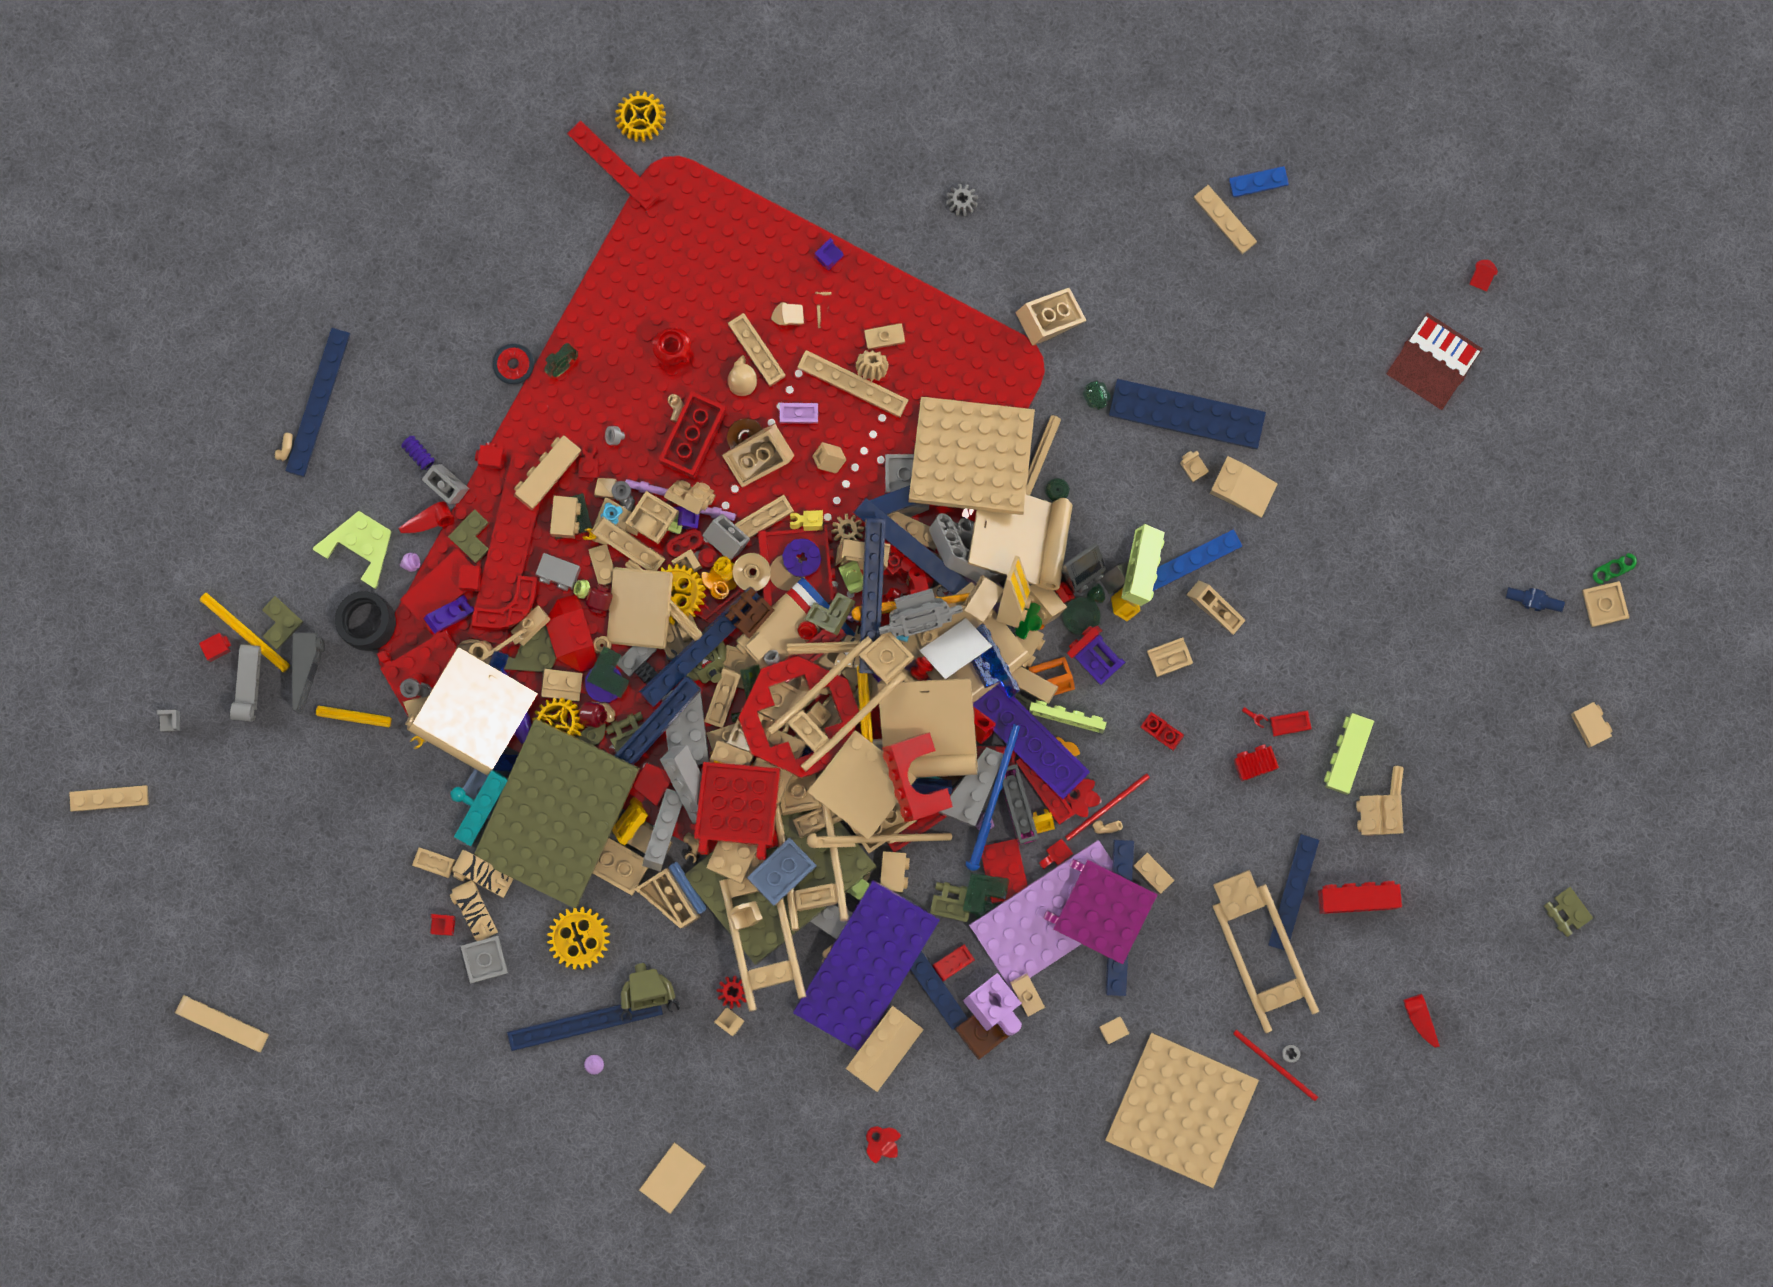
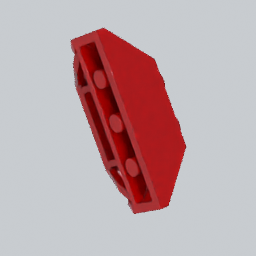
[546,594,598,672]

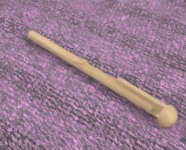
[807,833,952,848]

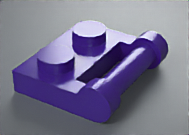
[1074,634,1126,686]

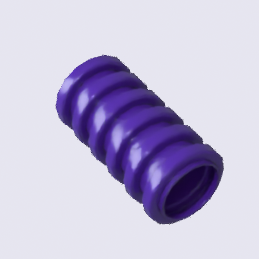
[401,436,435,470]

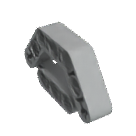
[929,513,1007,583]

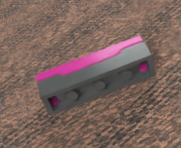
[998,764,1039,845]

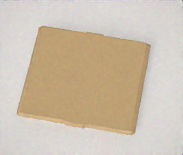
[607,567,673,649]

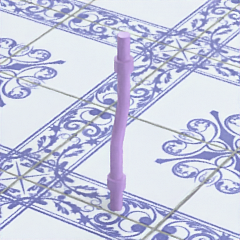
[625,479,736,521]

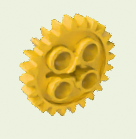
[661,564,706,625]
[547,907,610,970]

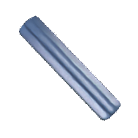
[668,862,707,914]

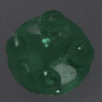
[1063,597,1101,635]

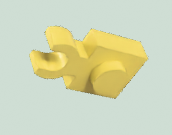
[790,510,823,531]

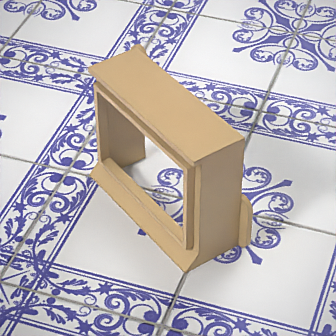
[835,539,890,571]

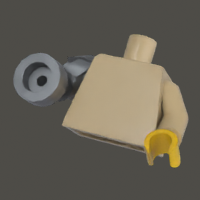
[583,481,638,545]
[400,678,432,749]

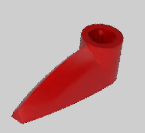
[398,501,454,533]
[1403,994,1440,1048]

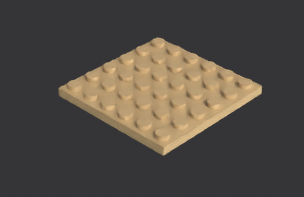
[909,397,1035,515]
[1105,1033,1259,1188]

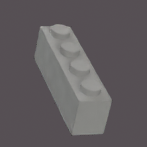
[660,745,702,824]
[642,789,682,872]

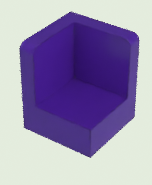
[815,238,844,270]
[673,506,699,530]

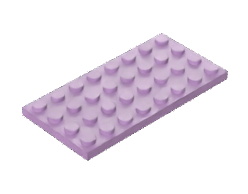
[969,840,1113,990]

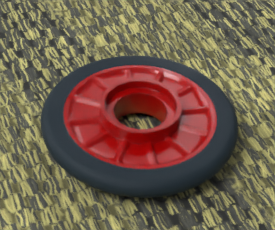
[493,343,534,384]

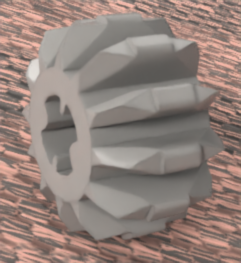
[946,184,978,216]

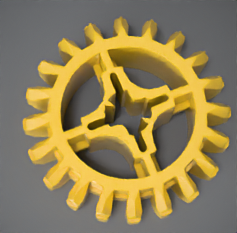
[615,91,666,142]
[532,697,584,737]

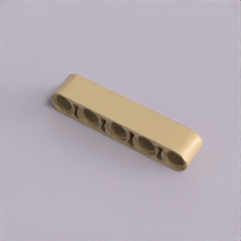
[175,995,269,1052]

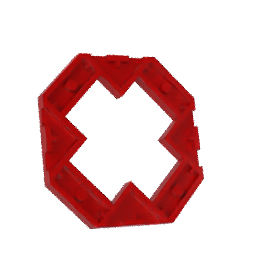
[738,656,859,778]

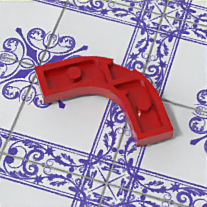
[472,575,538,630]

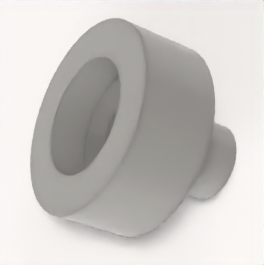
[605,426,625,445]

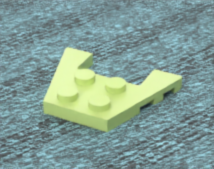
[313,511,392,589]

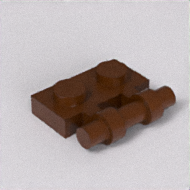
[725,588,774,639]

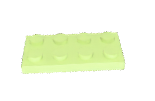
[1029,700,1106,734]

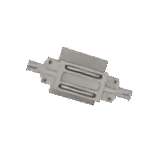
[878,589,963,637]

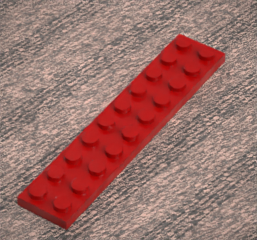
[467,452,541,645]

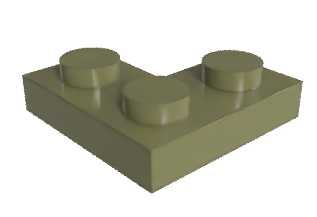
[448,509,489,564]
[805,593,855,635]
[262,596,303,650]

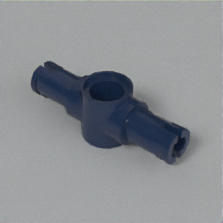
[1506,587,1565,612]

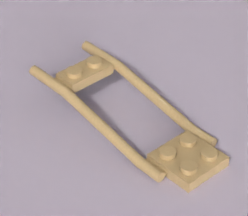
[767,632,915,771]
[775,773,848,931]
[719,856,806,1011]
[1212,870,1319,1033]

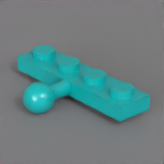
[450,770,508,846]

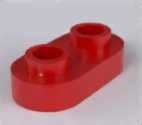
[667,529,703,558]

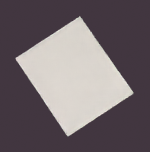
[919,618,992,679]

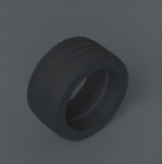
[335,591,396,651]

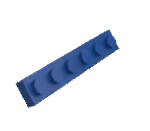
[1152,529,1242,591]

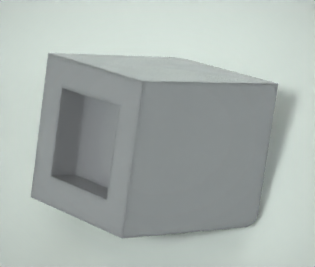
[157,710,180,732]

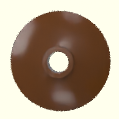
[727,418,763,449]

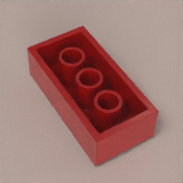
[659,391,727,479]
[1318,881,1402,914]

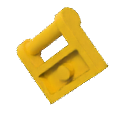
[612,797,648,845]

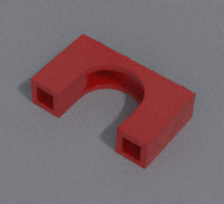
[882,732,953,822]

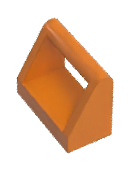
[1028,656,1075,700]

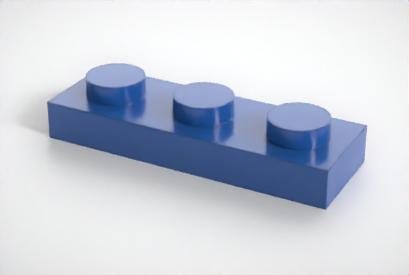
[1229,166,1289,198]

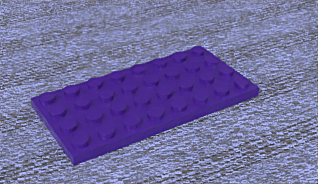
[793,880,940,1051]

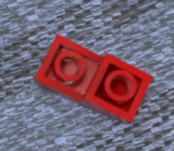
[1140,712,1184,751]

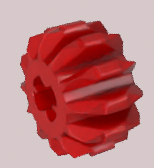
[717,976,747,1009]

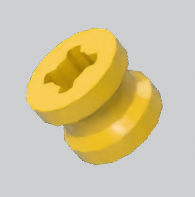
[713,556,734,580]

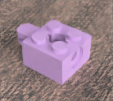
[963,973,1022,1035]

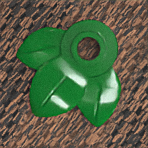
[1015,603,1042,640]

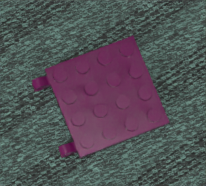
[1043,859,1158,964]

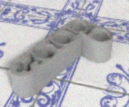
[230,644,261,722]

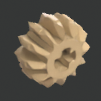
[856,349,888,382]
[831,514,864,543]

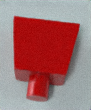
[633,763,672,807]

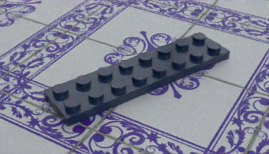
[1109,379,1266,450]

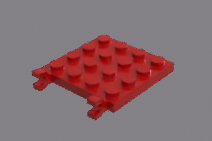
[377,624,457,717]
[694,762,781,860]

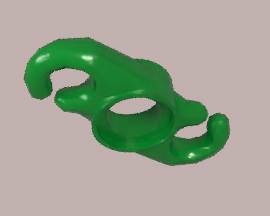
[1593,553,1637,584]

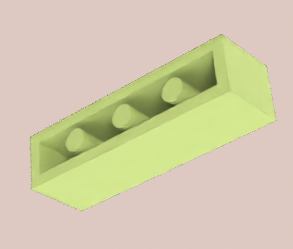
[1121,524,1165,606]
[1324,713,1374,795]

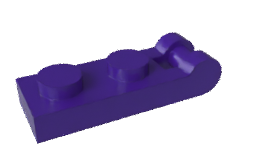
[424,595,474,634]

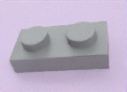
[616,646,657,677]

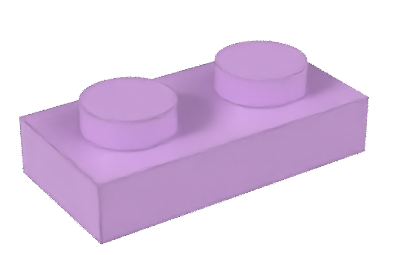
[780,403,818,423]

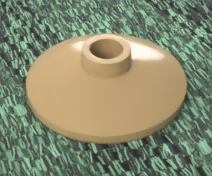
[733,553,771,591]

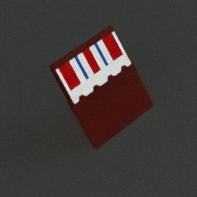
[1386,313,1483,410]

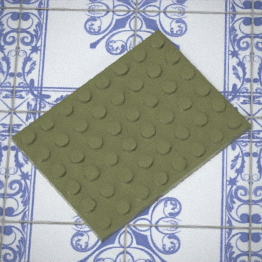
[474,719,640,909]
[685,809,876,965]

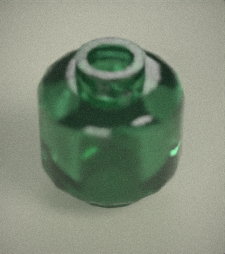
[1083,380,1111,410]

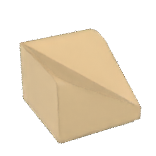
[594,478,617,500]

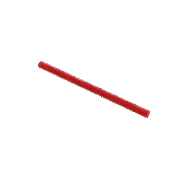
[1065,773,1150,841]
[1233,1030,1318,1101]

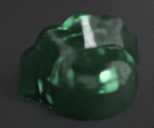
[1087,584,1105,603]

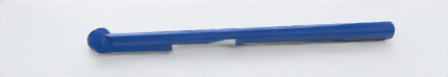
[966,724,1020,871]

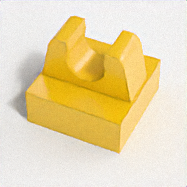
[1033,809,1055,834]

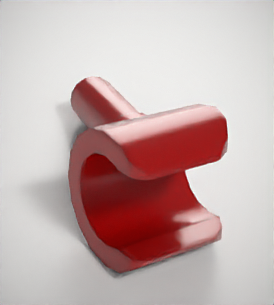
[1242,707,1268,728]

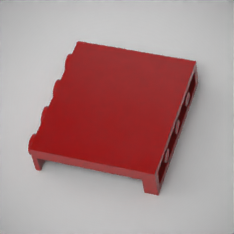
[758,525,837,607]

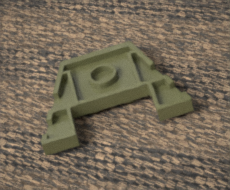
[490,609,556,672]

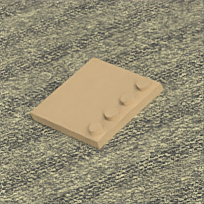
[807,730,916,839]

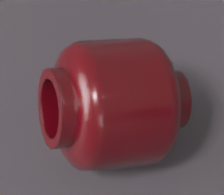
[585,584,613,614]
[577,701,607,728]

